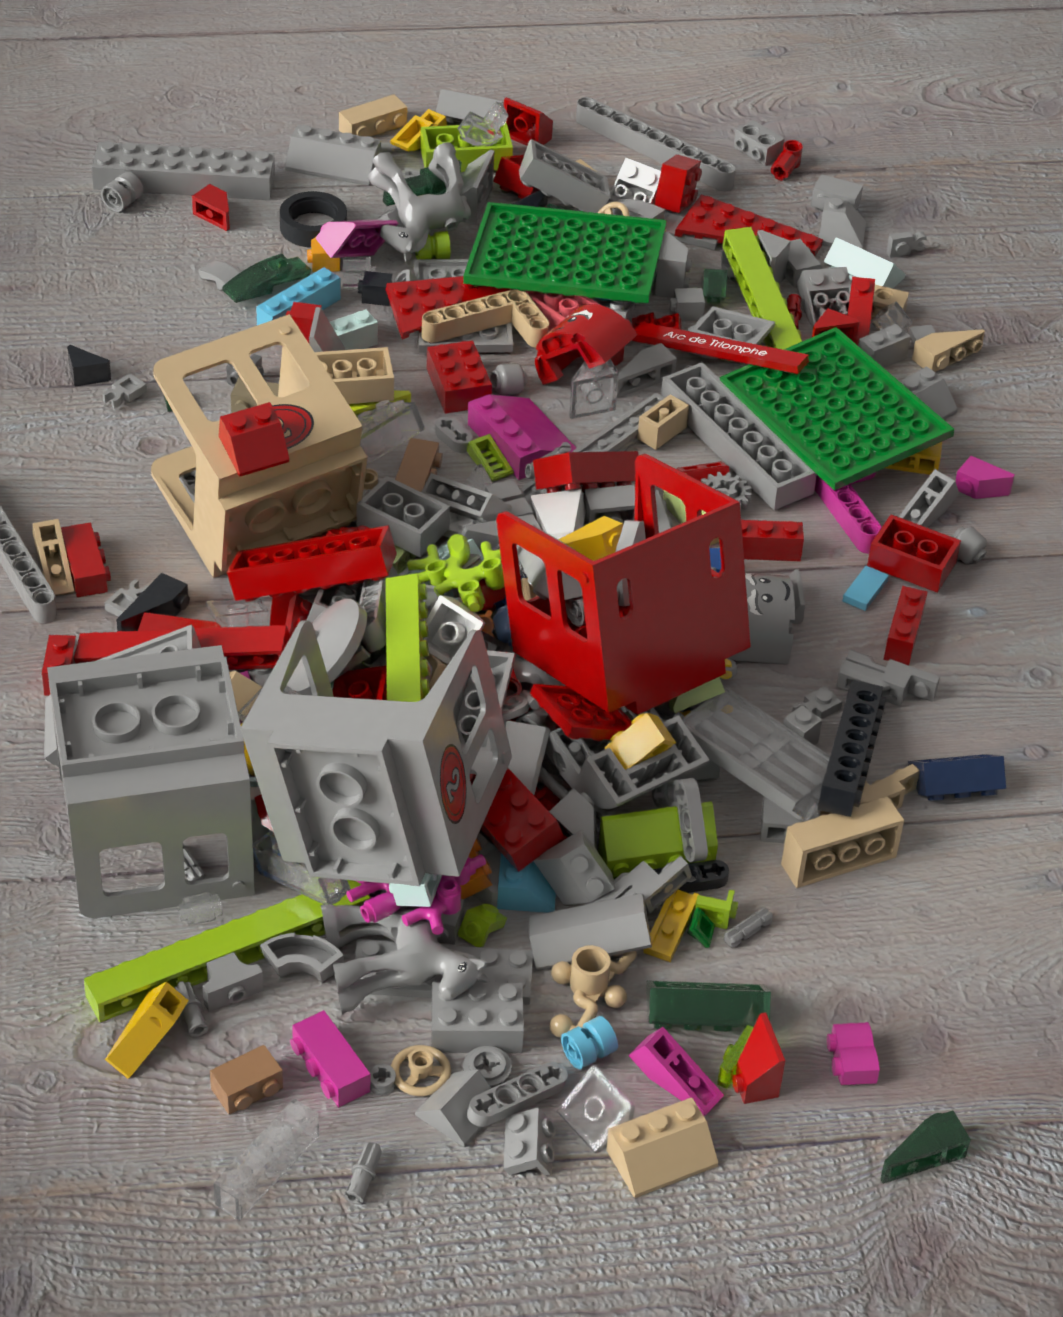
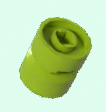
[415,231,451,260]

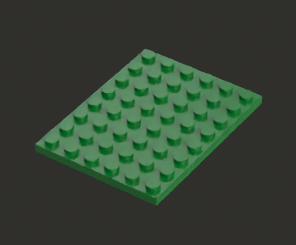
[463,202,667,303]
[720,327,954,491]

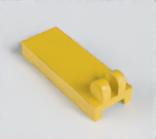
[643,890,700,963]

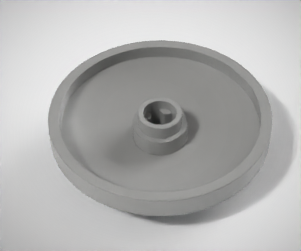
[286,599,367,696]

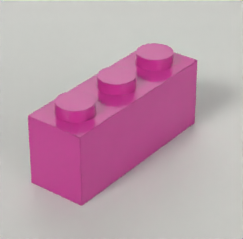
[290,1010,371,1108]

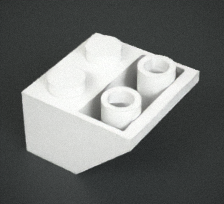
[609,158,661,205]

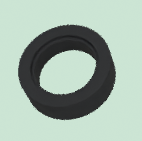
[280,191,347,248]

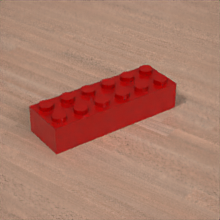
[227,525,397,602]

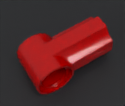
[771,140,803,181]

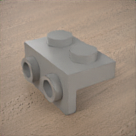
[503,1107,555,1176]

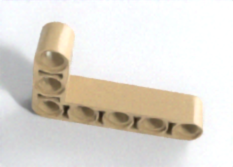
[421,289,549,348]

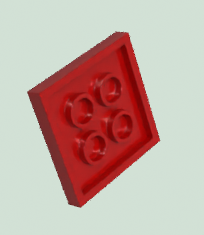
[530,684,632,741]

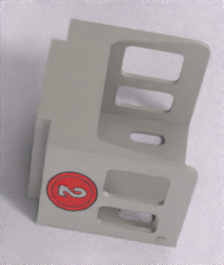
[240,620,512,886]

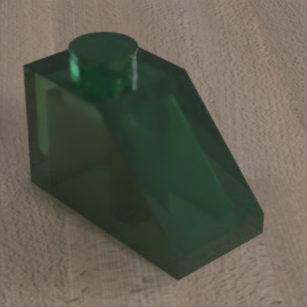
[701,269,728,304]

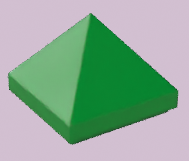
[687,907,715,948]

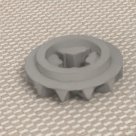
[463,1046,512,1088]

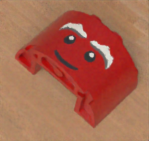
[534,304,638,385]

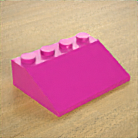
[468,394,577,480]

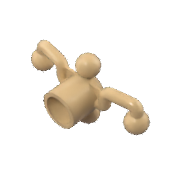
[549,945,637,1038]

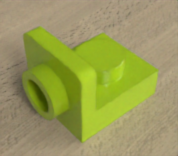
[695,889,738,929]

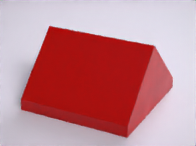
[812,308,860,344]

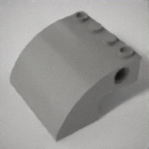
[545,706,709,809]

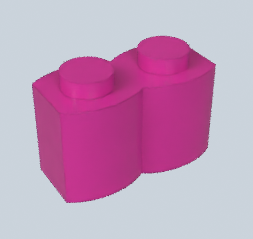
[827,1022,880,1085]

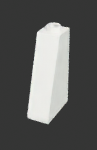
[531,489,586,539]

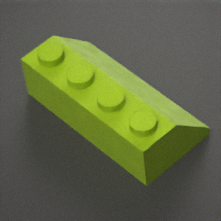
[598,801,718,879]

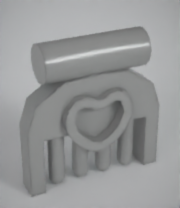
[502,690,540,721]

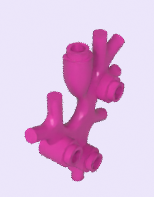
[346,854,486,935]

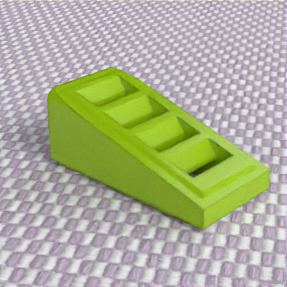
[466,434,514,482]

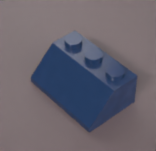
[908,754,1006,801]

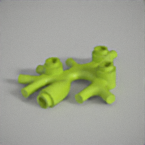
[407,534,505,613]

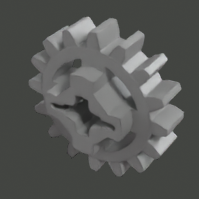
[701,472,752,512]

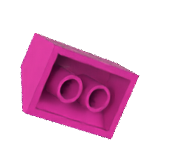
[316,220,399,258]

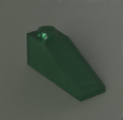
[880,1110,971,1184]

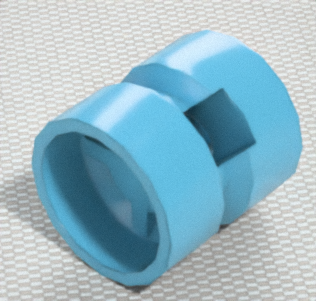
[561,1016,618,1070]

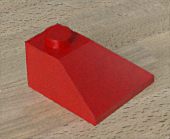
[732,1012,785,1104]

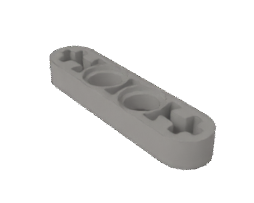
[467,1062,568,1127]

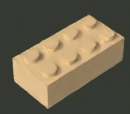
[315,347,394,404]
[781,796,904,888]

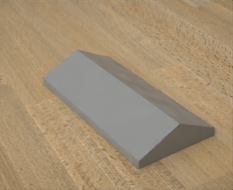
[529,893,652,971]

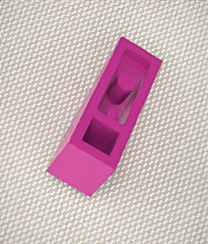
[628,1027,724,1116]

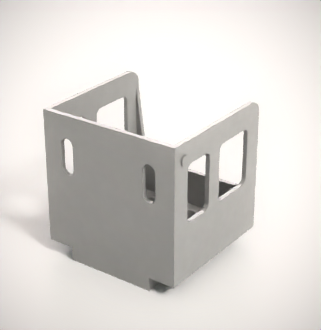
[47,645,255,918]

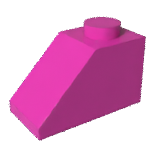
[955,456,1015,499]

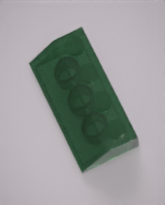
[646,980,771,1032]

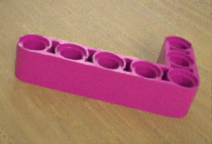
[814,472,882,554]

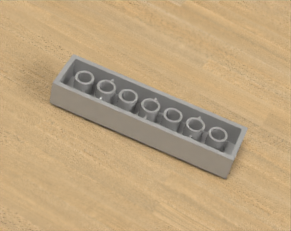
[92,141,275,200]
[661,362,817,510]

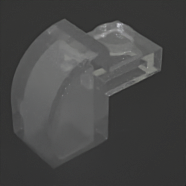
[458,101,508,147]

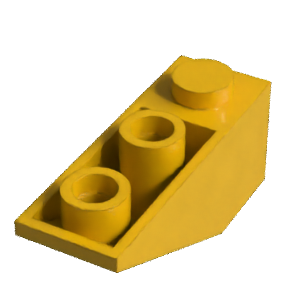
[105,982,189,1079]

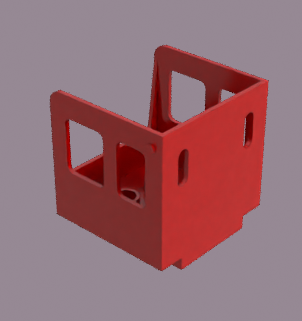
[496,454,751,715]

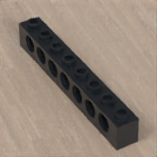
[817,680,886,817]

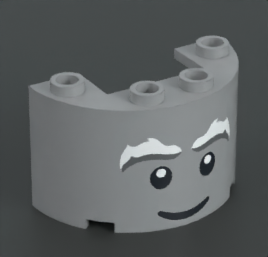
[729,573,795,664]

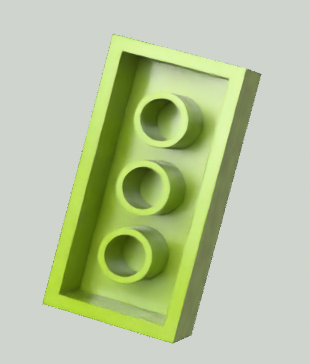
[420,123,513,173]

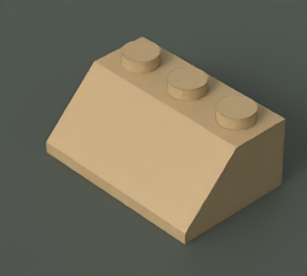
[606,1097,718,1198]

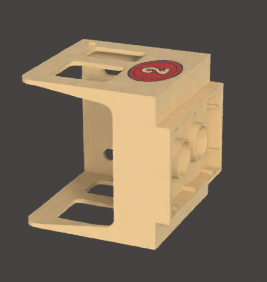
[151,314,368,578]

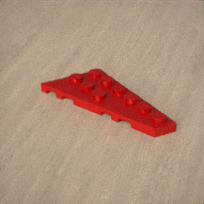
[674,194,823,256]
[386,276,513,340]

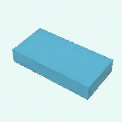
[842,566,889,611]

